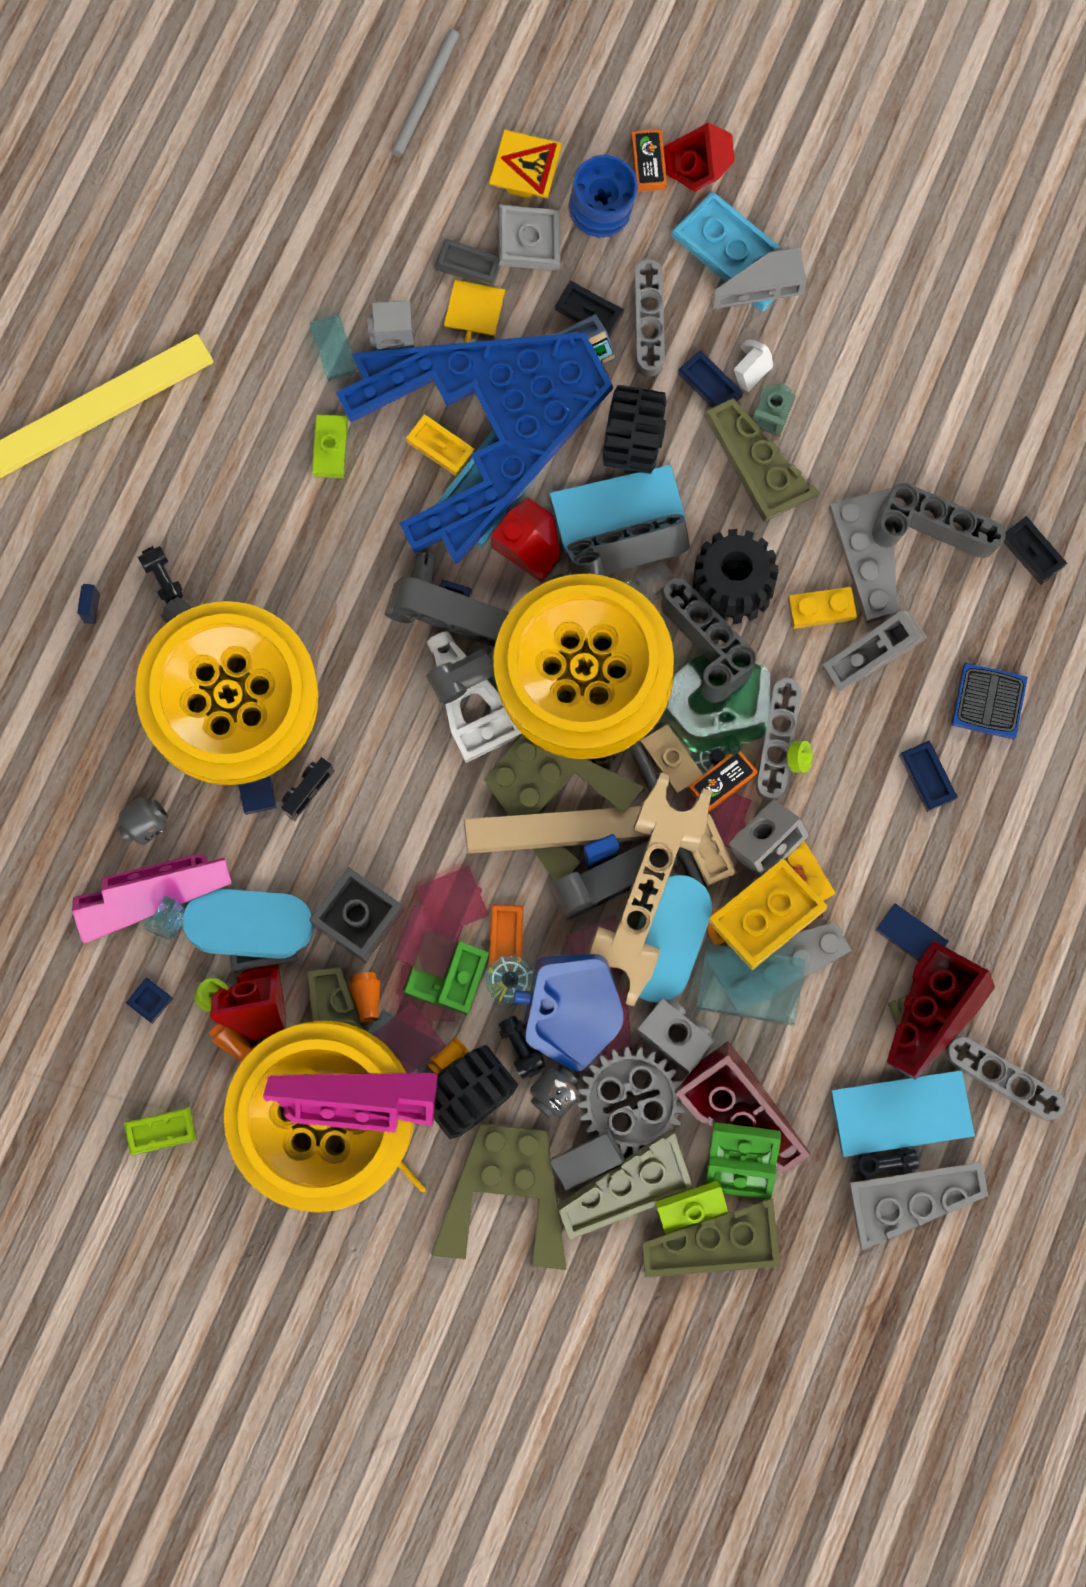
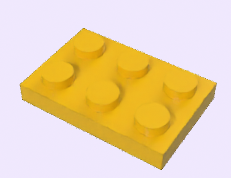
[708,859,827,970]

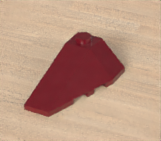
[887,941,995,1080]
[675,1041,810,1174]

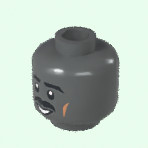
[118,797,168,845]

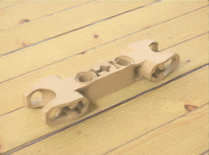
[588,773,712,1007]

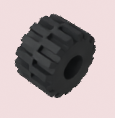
[602,385,667,474]
[693,529,778,624]
[433,1045,518,1139]

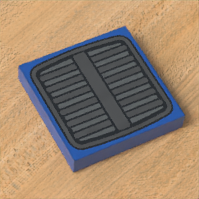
[951,663,1028,740]

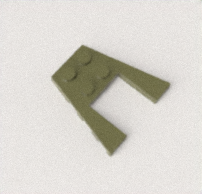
[484,734,645,882]
[432,1124,566,1270]

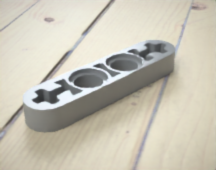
[635,259,665,377]
[756,678,801,801]
[946,1037,1065,1121]

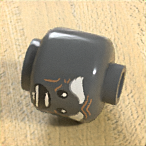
[530,1068,580,1119]

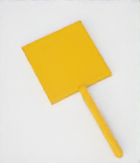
[444,280,505,343]

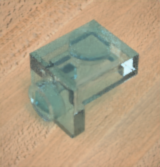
[143,896,185,942]

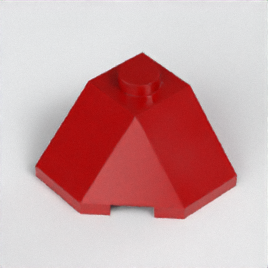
[663,122,735,192]
[491,498,560,583]
[210,964,286,1040]

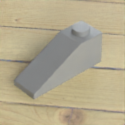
[712,247,807,309]
[823,611,927,691]

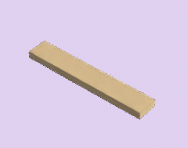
[464,806,649,854]

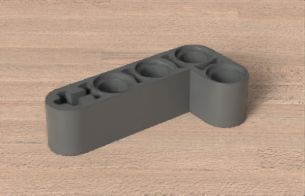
[872,483,1006,558]
[566,514,690,576]
[385,576,509,647]
[661,578,756,703]
[551,841,679,920]

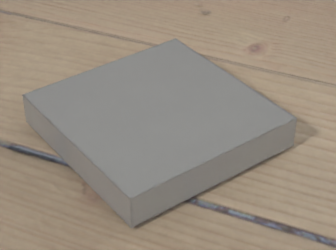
[498,204,560,271]

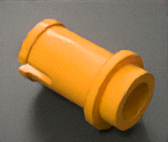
[427,1037,469,1075]

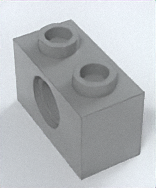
[367,300,415,351]
[728,799,809,877]
[636,999,714,1074]

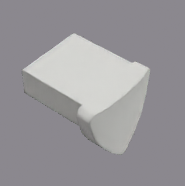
[734,339,773,393]

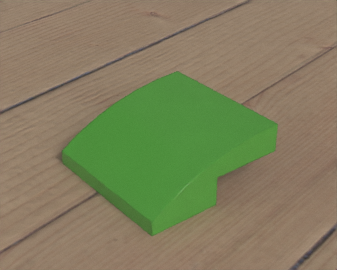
[402,931,489,1015]
[705,1122,781,1200]

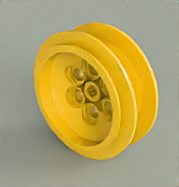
[493,574,674,759]
[135,601,319,785]
[224,1020,414,1212]

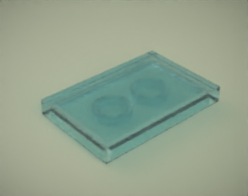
[696,943,805,1026]

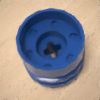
[568,155,638,238]

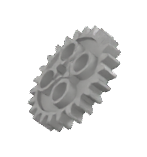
[577,1047,685,1155]

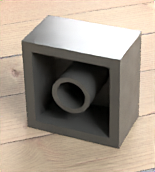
[310,867,404,963]

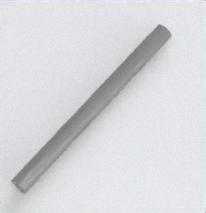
[391,29,460,157]

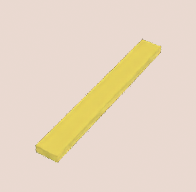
[0,334,214,478]

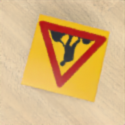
[489,130,563,199]

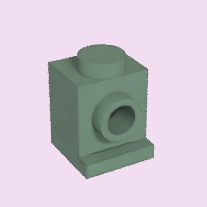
[753,383,796,437]

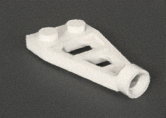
[427,631,522,763]

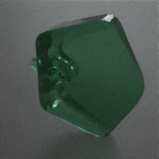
[663,655,770,755]

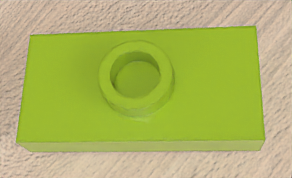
[312,415,348,479]
[124,1107,198,1156]
[655,1180,728,1235]

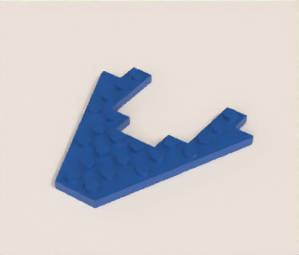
[336,332,613,564]

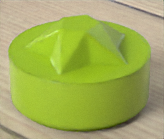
[787,741,813,773]
[194,978,228,1013]

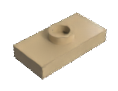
[641,724,703,795]
[691,814,737,886]

